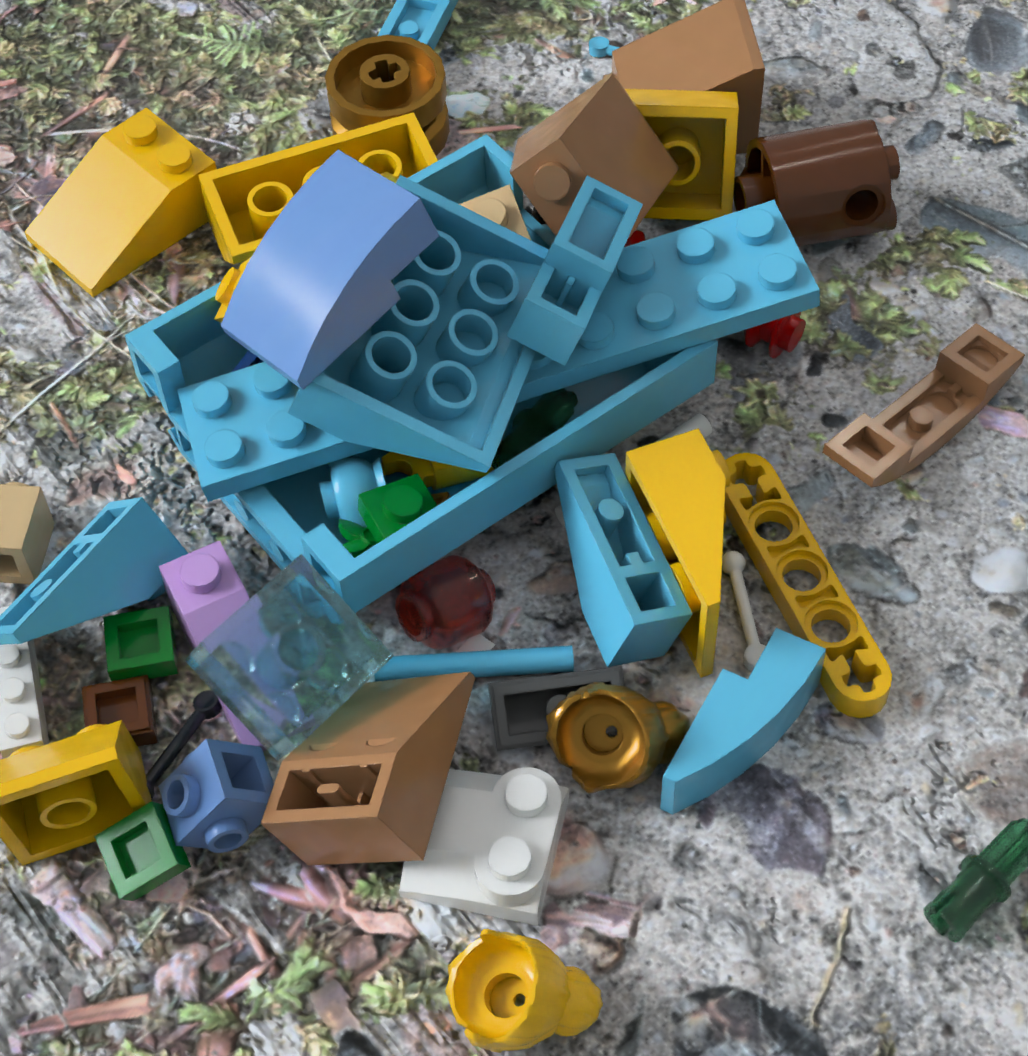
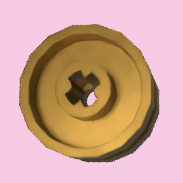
[325,35,450,156]

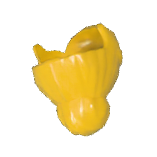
[445,929,603,1053]

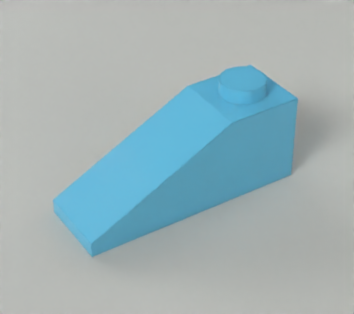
[554,453,693,667]
[0,497,188,645]

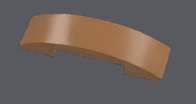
[822,323,1025,488]

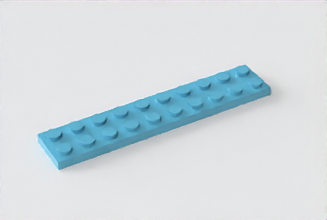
[177,200,820,502]

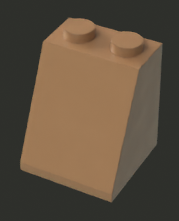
[603,0,765,154]
[510,72,679,238]

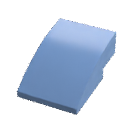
[221,149,439,390]

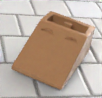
[261,672,475,866]

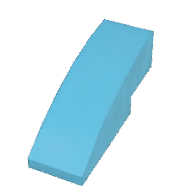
[506,175,643,366]
[660,628,826,815]

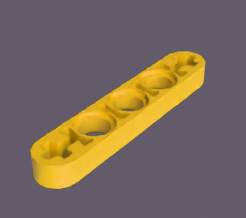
[725,453,892,718]

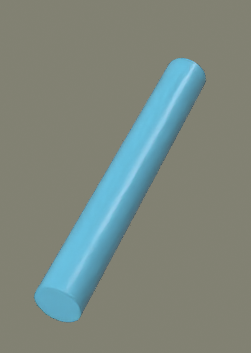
[374,645,574,682]

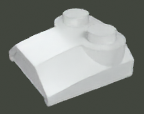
[399,767,569,926]

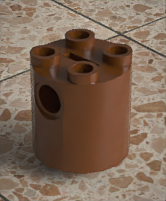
[733,119,900,247]

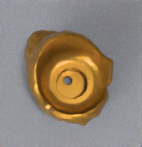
[546,682,690,794]

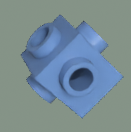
[158,738,274,853]

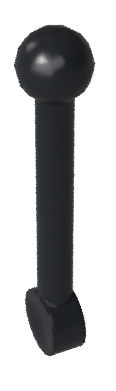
[146,690,222,800]

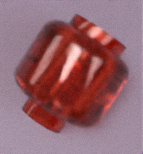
[395,555,496,650]

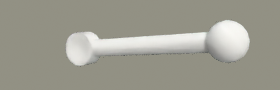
[722,551,766,671]

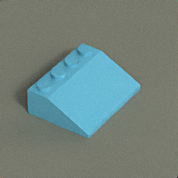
[287,175,549,473]

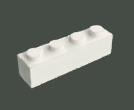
[0,606,49,758]

